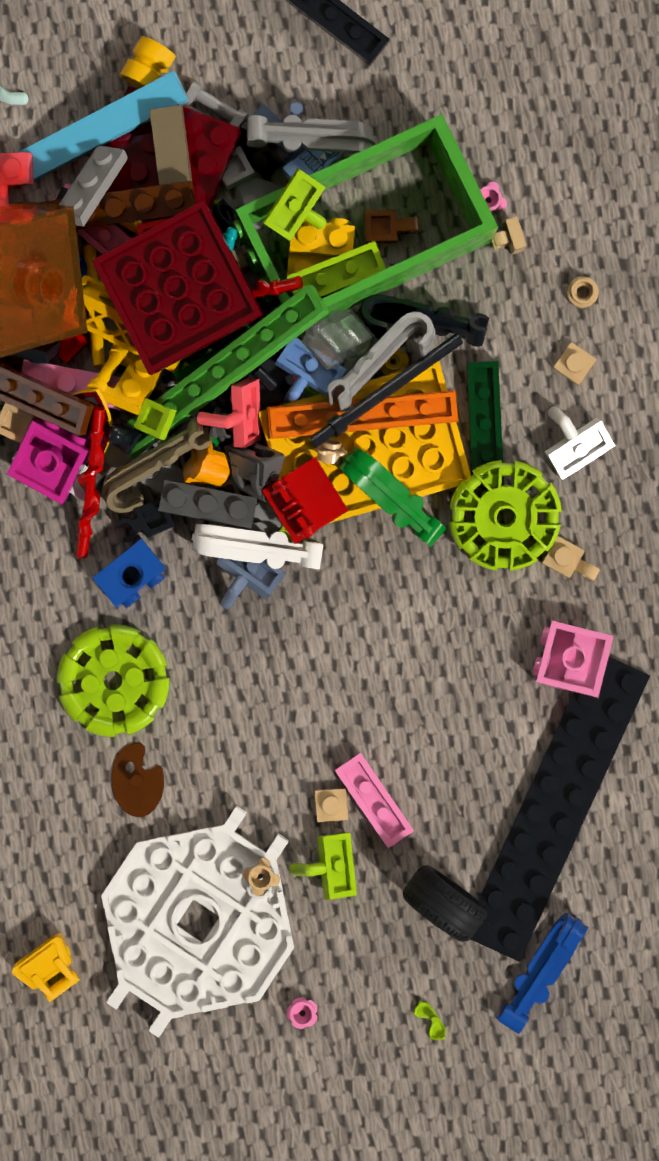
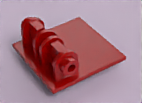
[261,457,349,544]

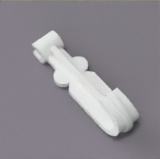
[191,524,324,569]

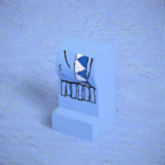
[283,150,343,180]

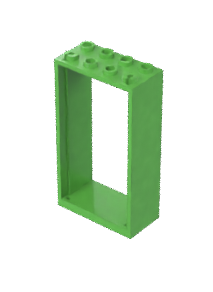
[232,114,498,326]

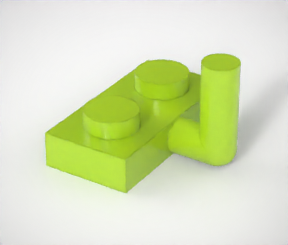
[262,168,326,242]
[289,832,357,900]

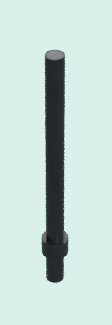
[308,334,463,449]

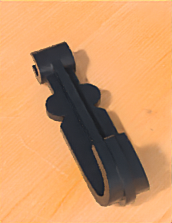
[358,294,489,347]

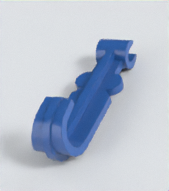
[496,913,589,1034]

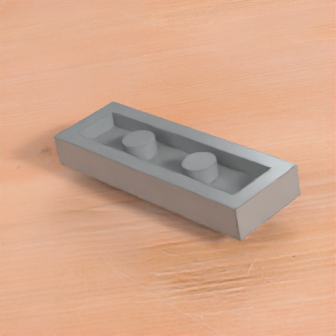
[53,146,128,227]

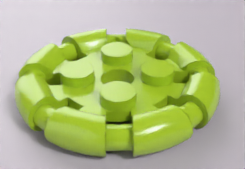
[449,460,562,571]
[56,624,170,737]

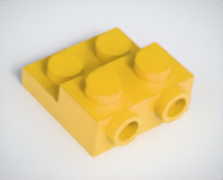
[286,218,355,291]

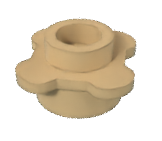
[316,439,348,464]
[242,858,280,896]

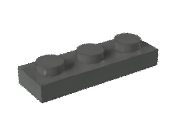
[158,480,258,530]

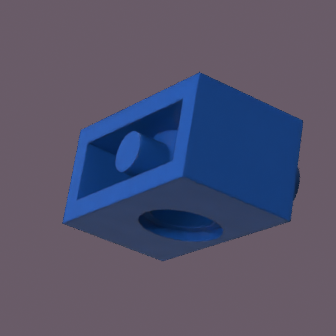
[93,538,167,609]

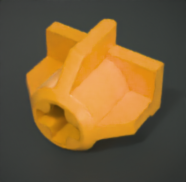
[182,440,230,487]

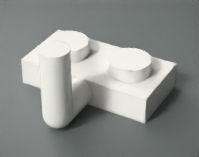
[545,406,615,480]

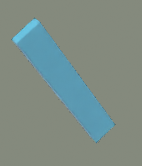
[17,71,189,186]

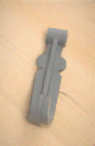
[247,115,376,159]
[327,312,436,412]

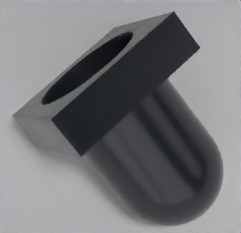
[212,198,235,230]
[106,419,142,455]

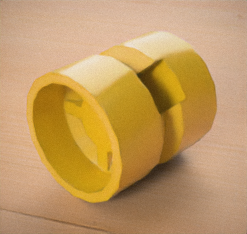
[119,36,176,89]

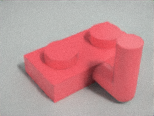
[0,152,34,211]
[197,377,262,448]

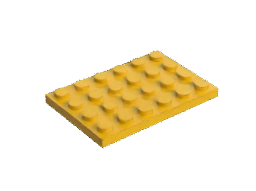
[258,361,471,524]

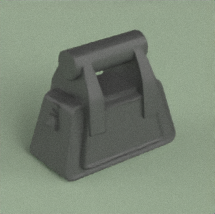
[224,442,285,502]

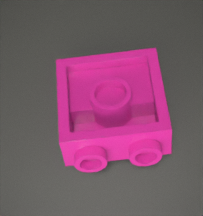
[7,417,91,505]

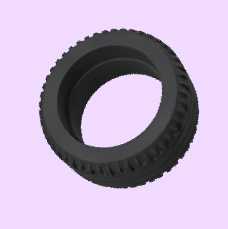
[403,865,487,942]

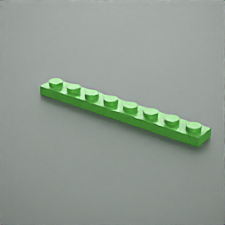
[128,284,329,458]

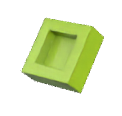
[134,398,177,440]

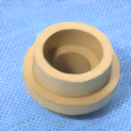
[567,276,599,308]

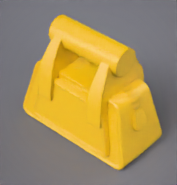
[11,932,80,1002]

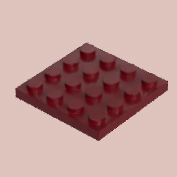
[104,86,243,223]
[91,200,264,375]

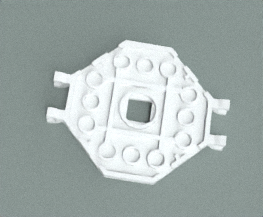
[101,806,294,1038]

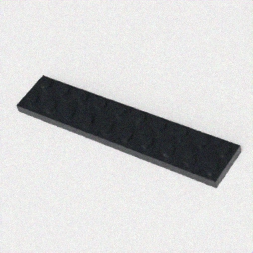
[471,657,650,962]

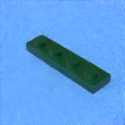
[466,361,504,488]

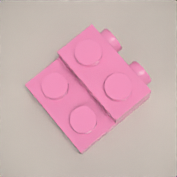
[533,621,614,698]

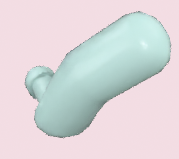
[0,86,29,105]

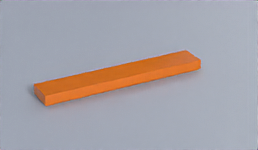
[267,390,458,439]

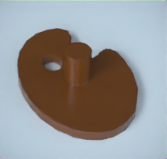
[111,743,164,817]

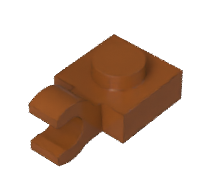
[365,209,419,244]

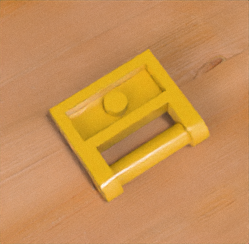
[86,344,164,415]

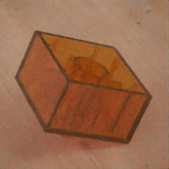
[0,201,87,358]

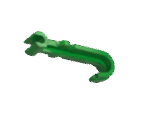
[339,448,447,548]

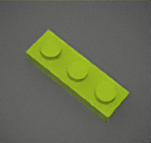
[286,241,386,298]

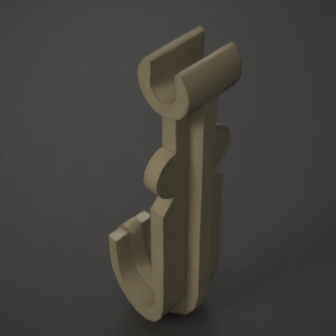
[102,417,211,513]

